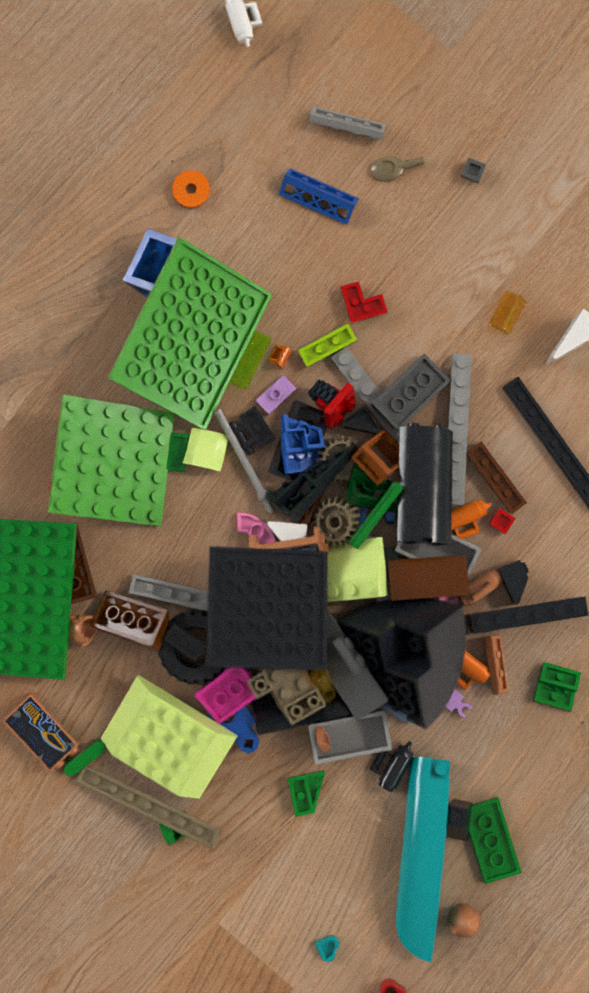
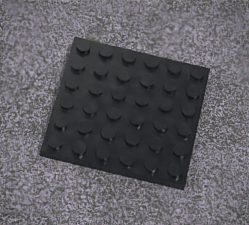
[206,547,328,670]

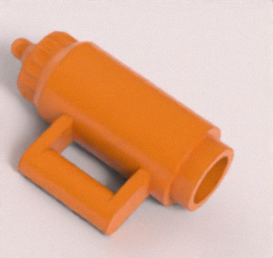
[452,500,491,539]
[457,651,490,690]

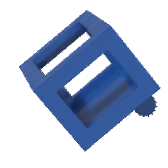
[123,229,177,297]

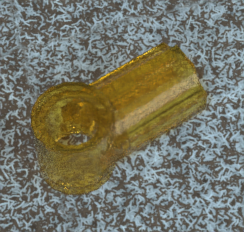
[310,668,336,703]

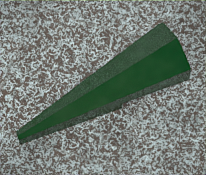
[346,462,398,513]

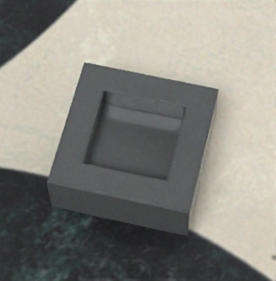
[461,158,486,184]

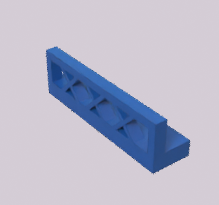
[278,168,359,225]

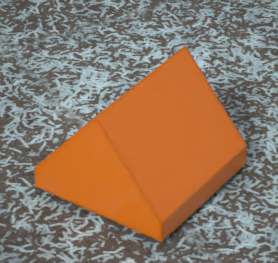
[268,344,292,369]

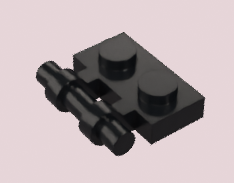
[229,406,276,456]

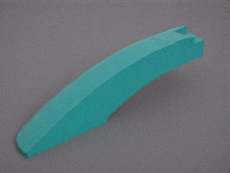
[395,757,450,962]

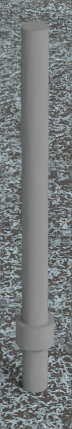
[215,409,275,514]

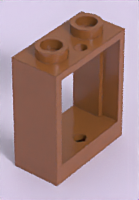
[351,429,399,486]

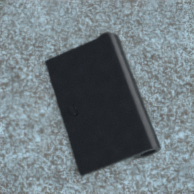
[251,670,350,735]

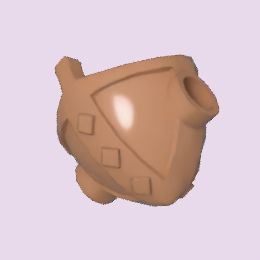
[69,614,97,646]
[448,903,482,938]

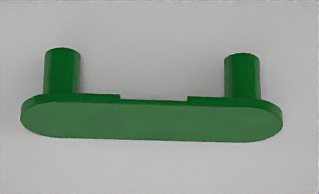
[64,739,106,776]

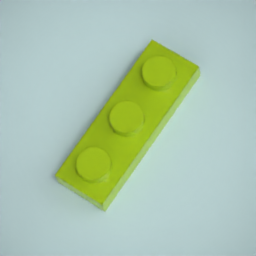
[298,324,357,368]

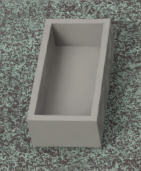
[394,534,482,577]
[308,709,393,764]

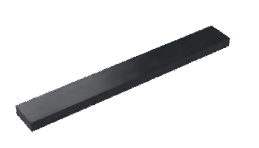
[502,376,589,509]

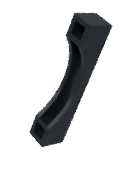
[467,596,589,634]

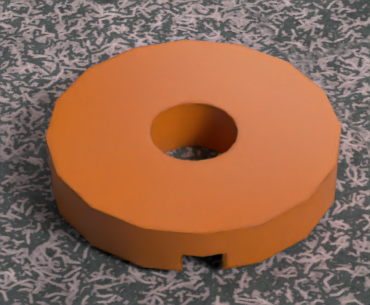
[172,170,210,209]

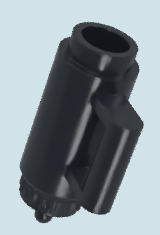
[370,741,414,792]

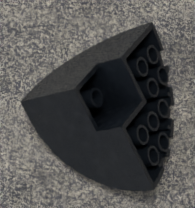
[337,598,466,729]

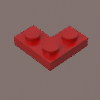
[340,281,388,324]

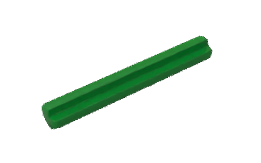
[349,482,403,549]

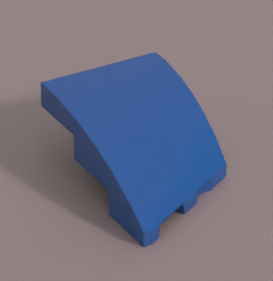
[281,414,325,475]

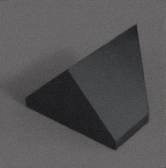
[341,405,380,435]

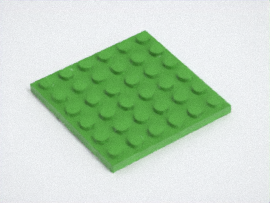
[48,395,174,526]

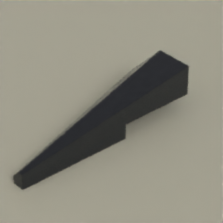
[266,442,359,524]

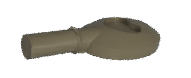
[371,156,424,182]

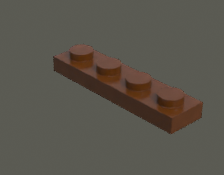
[467,441,527,515]

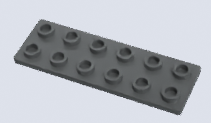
[323,608,389,721]

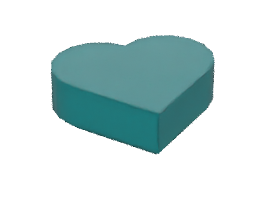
[315,935,339,962]

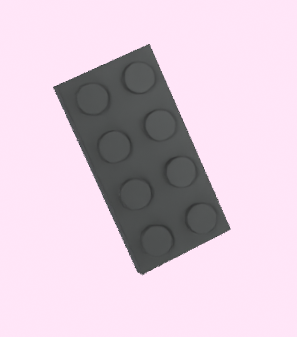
[371,353,451,432]

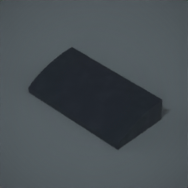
[268,401,327,481]

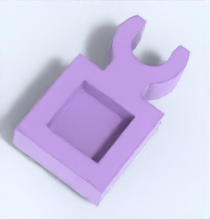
[445,690,472,718]

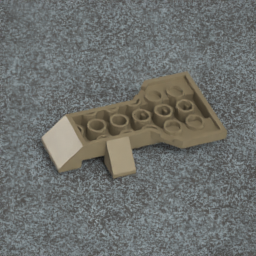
[247,668,326,725]

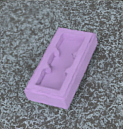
[256,375,297,415]

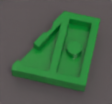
[288,770,325,817]

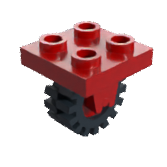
[308,380,356,430]

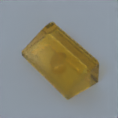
[489,291,526,334]

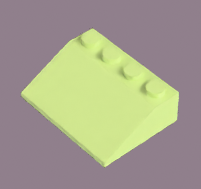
[327,537,389,602]

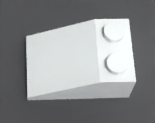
[545,309,589,365]

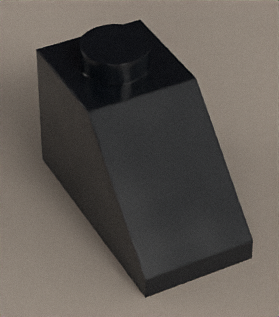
[497,560,529,605]
[446,799,472,841]

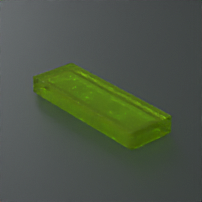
[229,330,272,390]

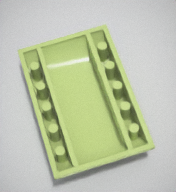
[101,675,238,799]

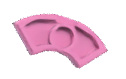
[237,513,276,544]

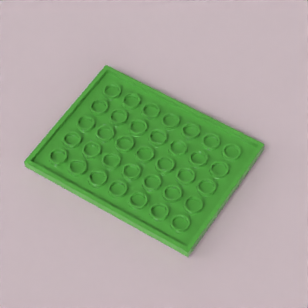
[108,237,273,430]

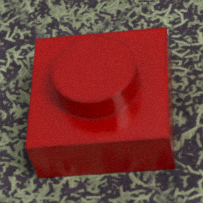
[489,508,516,535]

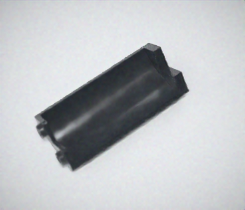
[397,423,453,546]

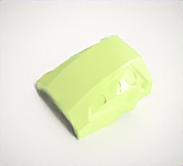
[183,427,229,472]

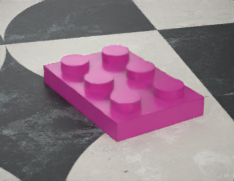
[194,668,255,724]

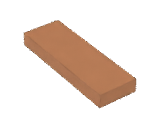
[485,634,509,695]

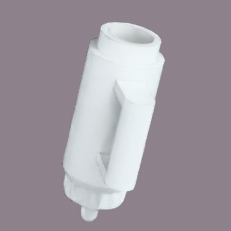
[225,0,263,47]

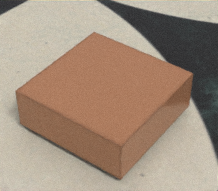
[315,726,331,753]

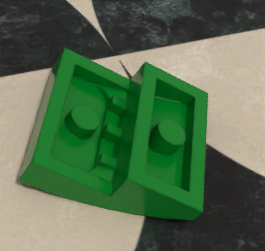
[533,662,581,712]

